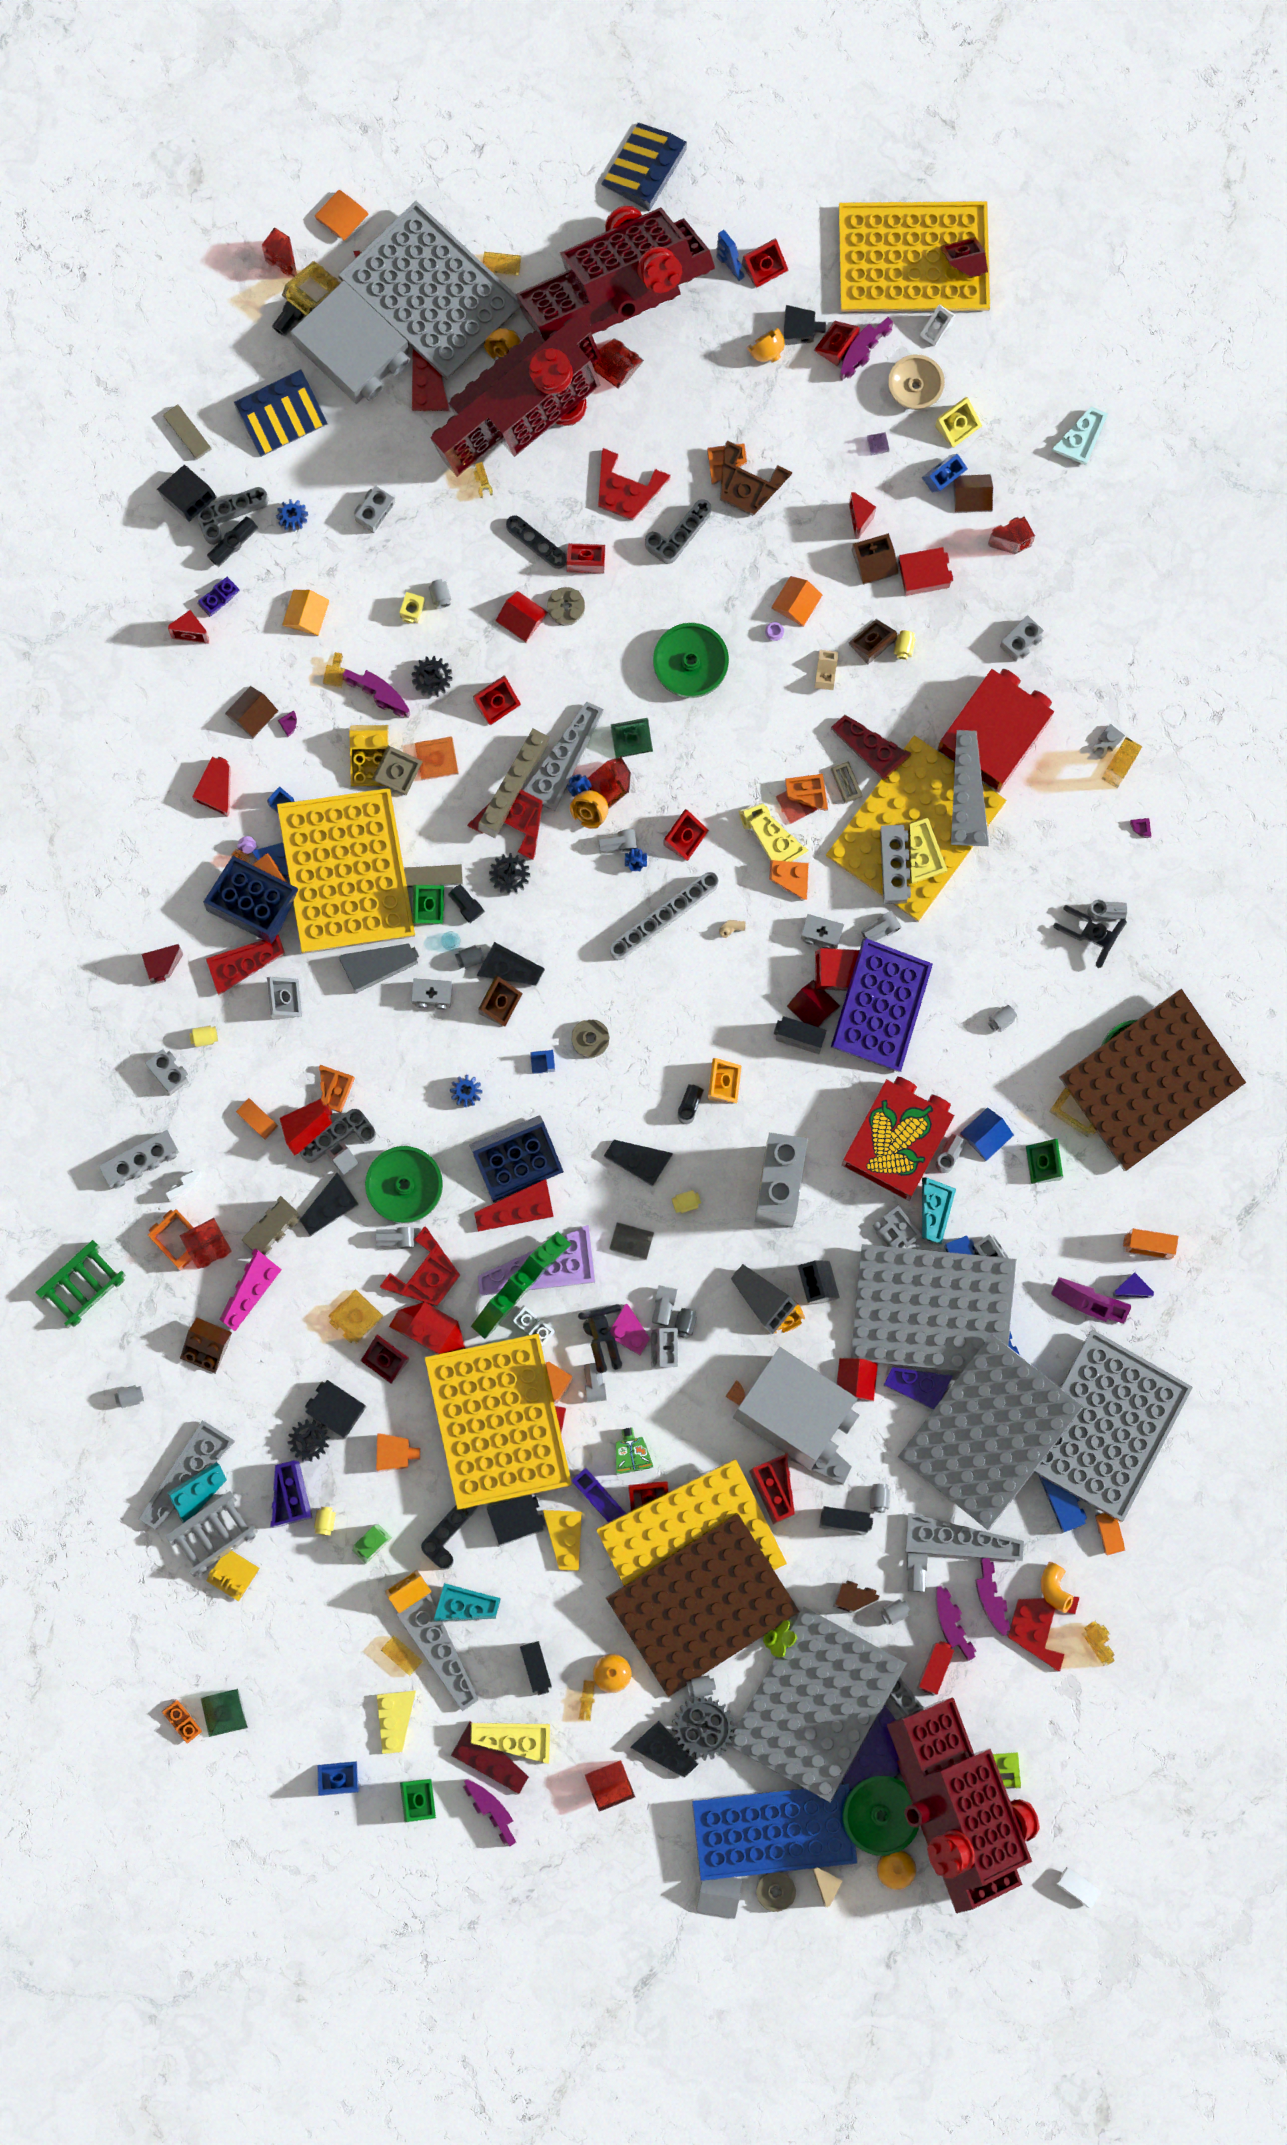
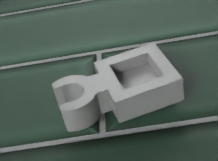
[1092,724,1125,759]

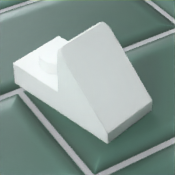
[919,304,955,346]

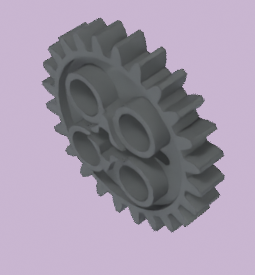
[671,1696,736,1761]

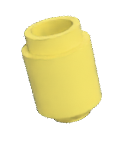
[893,630,916,660]
[189,1025,218,1047]
[671,1190,701,1214]
[314,1506,336,1536]

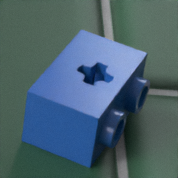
[922,454,968,493]

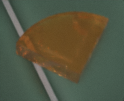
[231,849,250,863]
[725,1380,745,1406]

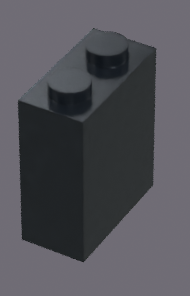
[157,464,217,522]
[774,1016,827,1054]
[798,1260,840,1303]
[305,1380,366,1439]
[486,1495,546,1546]
[819,1506,873,1535]
[520,1641,552,1696]

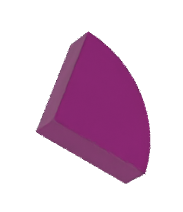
[278,711,297,737]
[1130,818,1151,838]

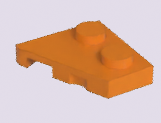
[785,774,828,811]

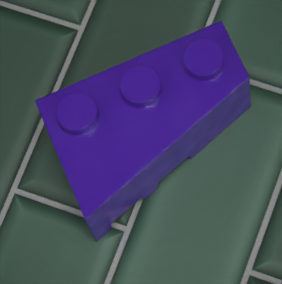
[270,1460,313,1528]

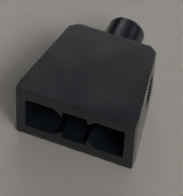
[784,305,826,345]

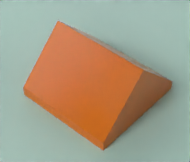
[771,576,823,627]
[545,1362,573,1404]

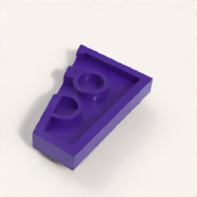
[884,1367,953,1410]

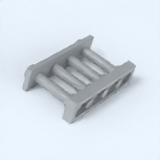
[165,1491,258,1577]

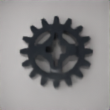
[411,656,453,698]
[489,853,530,895]
[288,1419,330,1462]

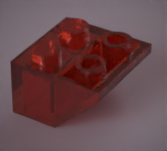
[262,227,297,277]
[592,338,644,389]
[988,516,1035,554]
[585,1760,635,1812]

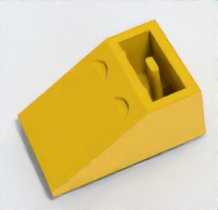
[349,725,389,786]

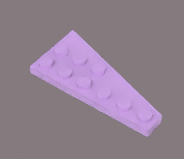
[478,1225,595,1296]

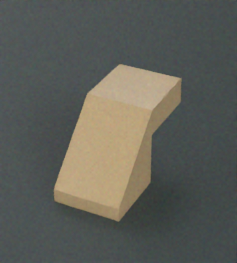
[815,650,838,690]

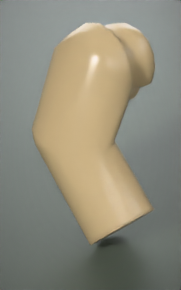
[719,920,746,938]

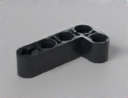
[421,1505,478,1570]

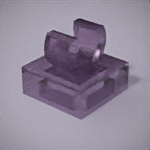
[867,432,889,455]

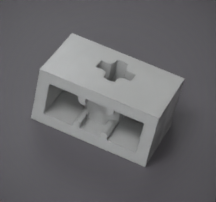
[801,914,844,949]
[411,978,452,1010]

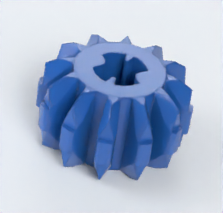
[276,499,308,532]
[450,1075,483,1108]

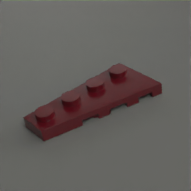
[831,715,911,780]
[451,1721,529,1794]

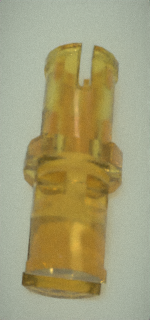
[578,1680,595,1721]

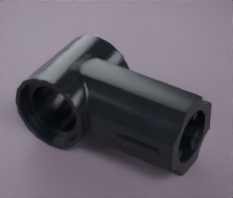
[272,297,307,336]
[448,884,485,924]
[678,1084,704,1124]

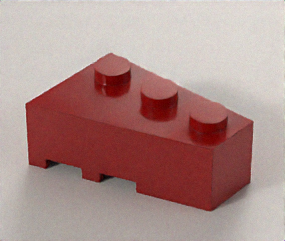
[749,1453,795,1525]

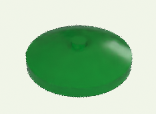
[653,623,729,698]
[365,1146,443,1223]
[842,1776,920,1856]

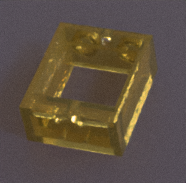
[282,261,341,316]
[1102,737,1143,788]
[1049,1087,1096,1137]

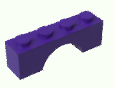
[571,1468,626,1522]

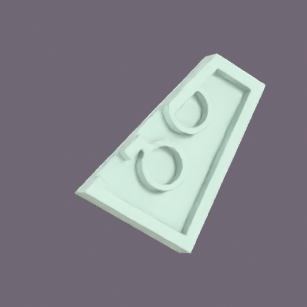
[1052,407,1108,465]

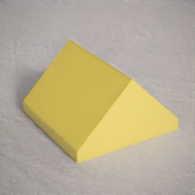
[935,397,982,448]

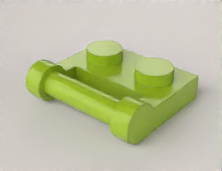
[993,1752,1021,1789]

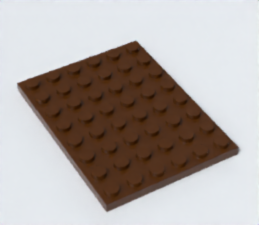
[1059,989,1246,1171]
[606,1513,800,1697]

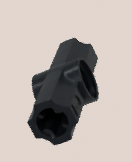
[207,516,258,567]

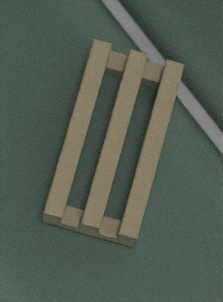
[831,761,863,804]

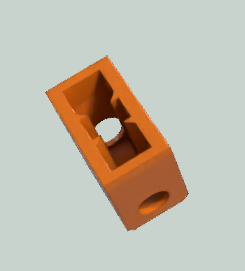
[376,1433,420,1472]

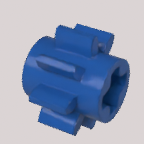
[567,774,592,797]
[625,848,647,871]

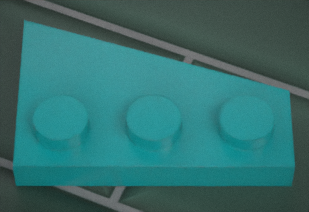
[922,1177,956,1244]
[434,1583,501,1621]

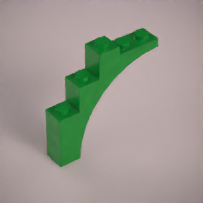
[471,1231,571,1339]

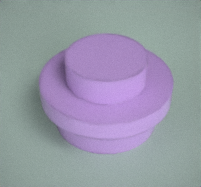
[765,622,784,641]
[237,836,257,854]

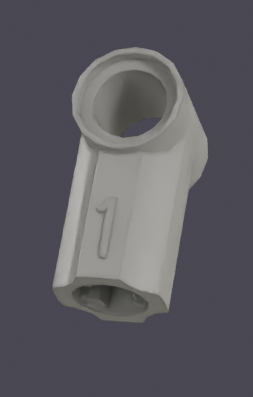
[598,829,637,853]
[1087,899,1127,920]
[861,911,902,941]
[936,1134,966,1173]
[376,1227,414,1248]
[652,1285,677,1326]
[584,1363,607,1403]
[907,1553,927,1592]

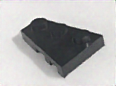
[477,942,545,986]
[630,1721,699,1778]

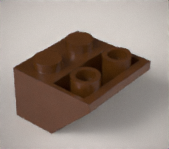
[852,533,899,585]
[180,1317,232,1373]
[833,1580,880,1613]

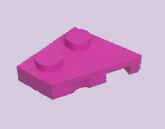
[610,1304,650,1355]

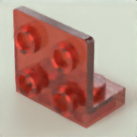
[179,1218,232,1269]

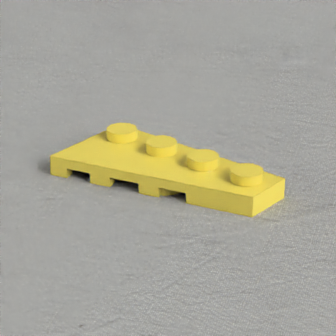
[470,1723,550,1764]

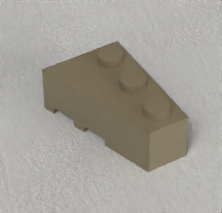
[241,1195,300,1256]

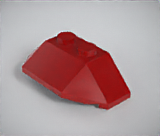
[389,1302,465,1355]

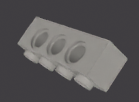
[880,825,911,904]
[99,1130,179,1189]

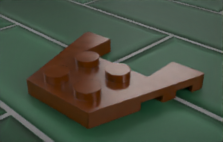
[720,440,793,516]

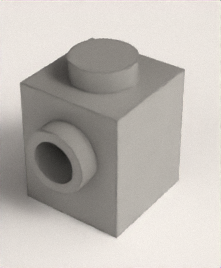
[325,1139,358,1175]

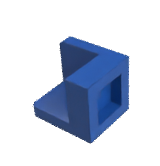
[267,786,295,813]
[530,1050,555,1074]

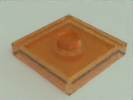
[415,736,459,781]

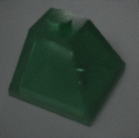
[201,1689,248,1737]

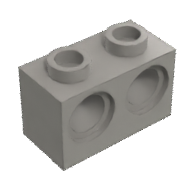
[354,486,395,533]
[1000,615,1044,661]
[145,1049,188,1095]
[974,1234,1009,1258]
[651,1328,678,1368]

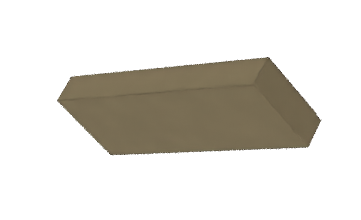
[163,404,212,460]
[405,864,463,887]

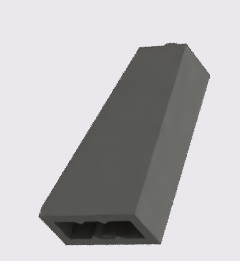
[338,943,419,993]
[731,1264,797,1334]

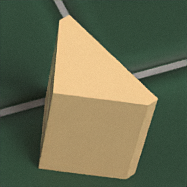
[812,1867,842,1907]

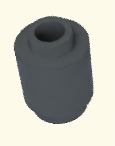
[455,945,484,969]
[674,1308,697,1338]

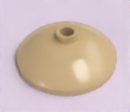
[888,355,945,410]

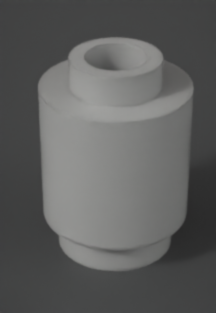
[429,579,451,609]
[988,1005,1017,1032]
[114,1385,144,1408]
[870,1484,890,1513]
[880,1599,910,1626]
[687,1675,716,1698]

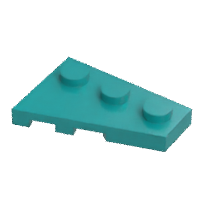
[167,1462,227,1523]

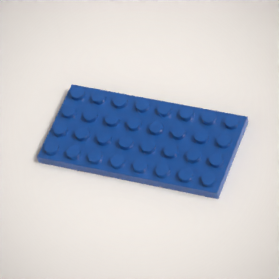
[692,1784,857,1881]

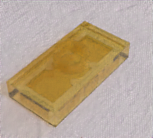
[483,252,521,275]
[381,1635,423,1676]

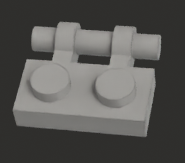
[873,1205,922,1248]

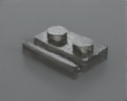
[609,1222,654,1260]

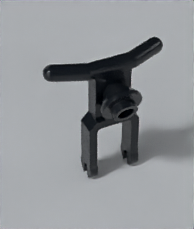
[1053,905,1127,968]
[578,1304,622,1374]

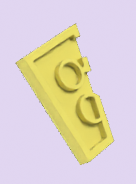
[910,818,948,885]

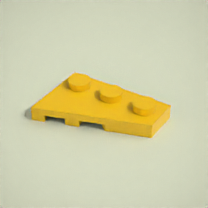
[543,1510,582,1571]

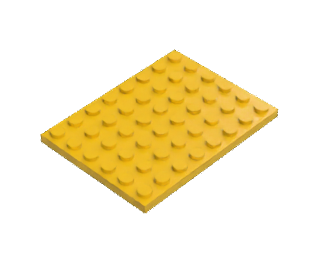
[839,201,990,312]
[826,735,1007,922]
[277,788,415,953]
[424,1334,572,1510]
[596,1459,787,1586]

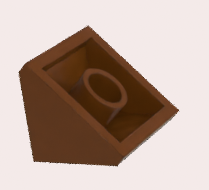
[953,474,993,513]
[849,619,897,664]
[225,686,279,738]
[478,976,523,1027]

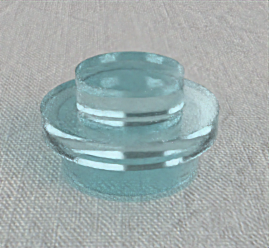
[441,931,460,951]

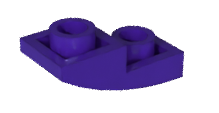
[197,576,240,617]

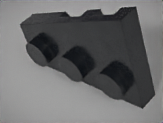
[604,1139,673,1186]
[300,1172,359,1237]

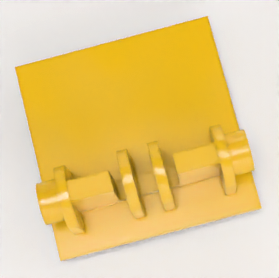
[206,1551,260,1601]

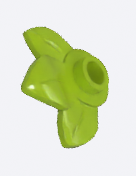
[763,1620,797,1658]

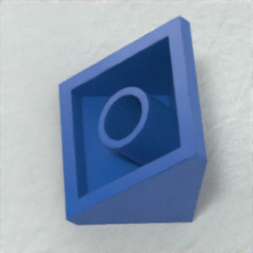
[960,1107,1014,1161]
[318,1761,359,1796]

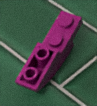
[840,317,893,381]
[343,669,410,718]
[1051,1277,1131,1324]
[975,1558,1010,1636]
[935,1585,977,1661]
[463,1779,517,1846]

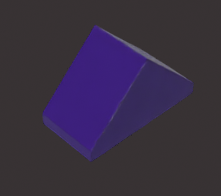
[1113,1272,1154,1298]

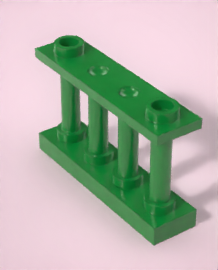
[35,1240,126,1328]

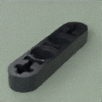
[506,515,567,569]

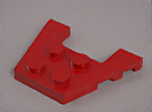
[598,448,671,521]
[467,789,543,860]
[380,1226,460,1307]
[1008,1597,1080,1671]

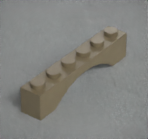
[478,728,549,838]

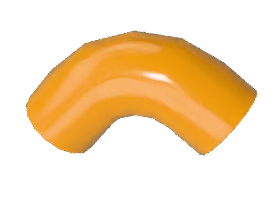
[1041,1562,1073,1613]

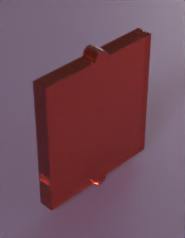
[776,791,819,824]

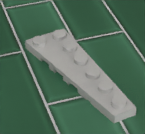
[524,701,604,811]
[951,730,989,847]
[139,1420,235,1530]
[905,1513,1024,1561]
[396,1594,479,1711]

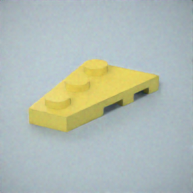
[748,811,809,862]
[377,1691,416,1754]

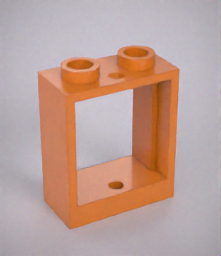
[148,1209,209,1271]
[1123,1228,1179,1259]

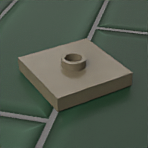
[372,745,423,795]

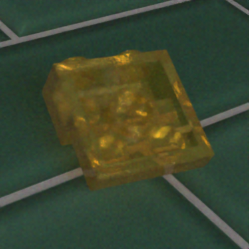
[328,1289,384,1344]
[1082,1621,1115,1666]

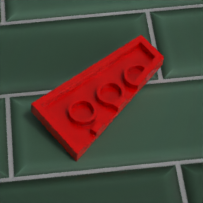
[206,934,285,996]

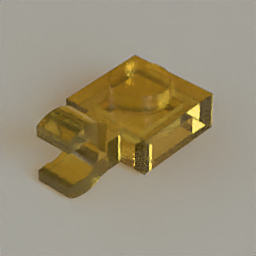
[473,462,493,498]
[323,652,345,688]

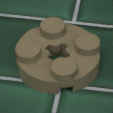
[547,587,585,626]
[571,1019,610,1058]
[756,1872,796,1912]

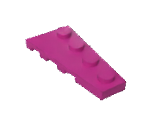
[219,1248,282,1331]

